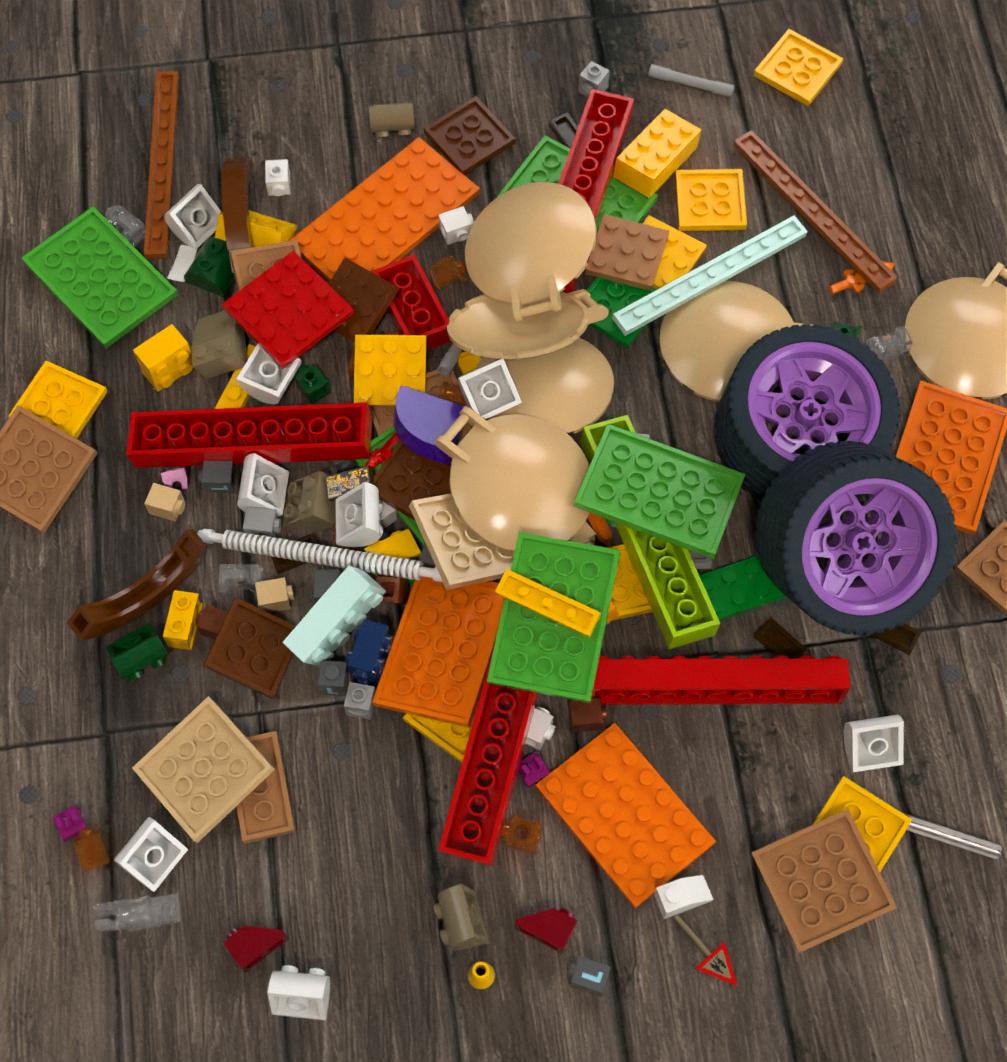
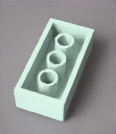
[283,565,386,666]

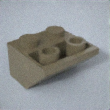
[283,471,336,531]

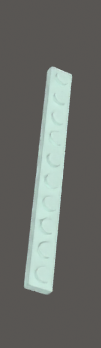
[612,216,808,336]

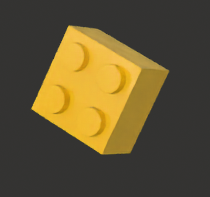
[133,324,194,392]

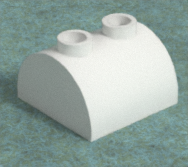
[164,184,221,249]
[237,344,301,404]
[458,358,522,419]
[237,453,289,516]
[335,482,383,547]
[844,715,904,772]
[114,817,188,892]
[267,965,330,1020]

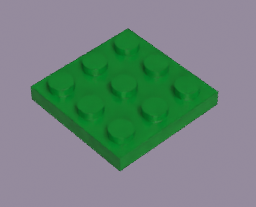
[587,277,656,349]

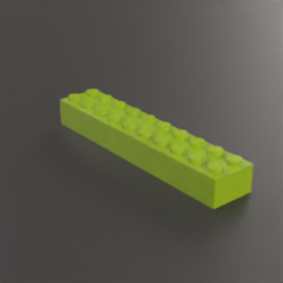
[580,415,720,649]

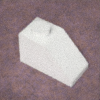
[654,875,713,919]

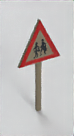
[674,915,737,986]

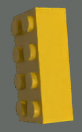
[613,109,702,198]

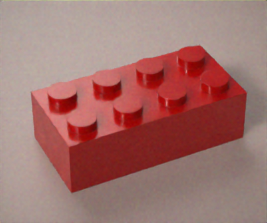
[373,254,451,351]

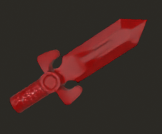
[363,432,400,471]

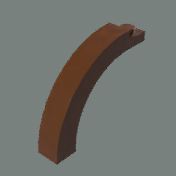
[222,157,253,273]
[67,529,207,641]

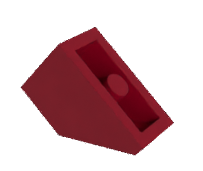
[515,908,578,954]
[223,926,289,973]

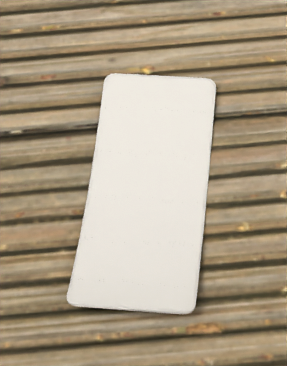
[167,245,197,282]

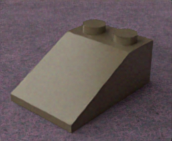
[191,311,247,379]

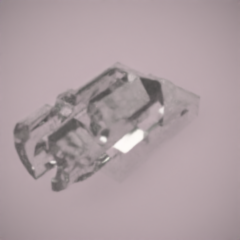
[93,893,183,932]

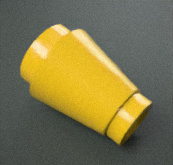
[468,962,495,989]

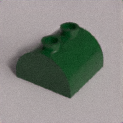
[184,238,235,298]
[106,623,168,681]

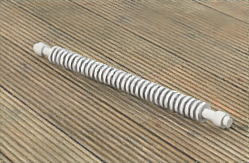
[197,528,443,582]

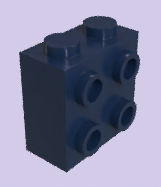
[345,619,392,688]

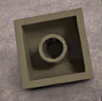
[369,102,415,137]
[434,884,489,950]

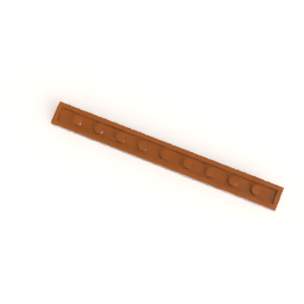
[144,71,179,259]
[734,130,898,294]

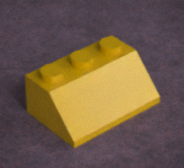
[215,210,298,247]

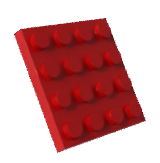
[222,250,354,369]

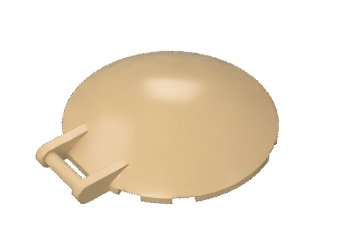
[465,182,597,322]
[904,262,1007,399]
[659,281,813,402]
[447,289,609,360]
[467,337,614,434]
[435,406,590,551]

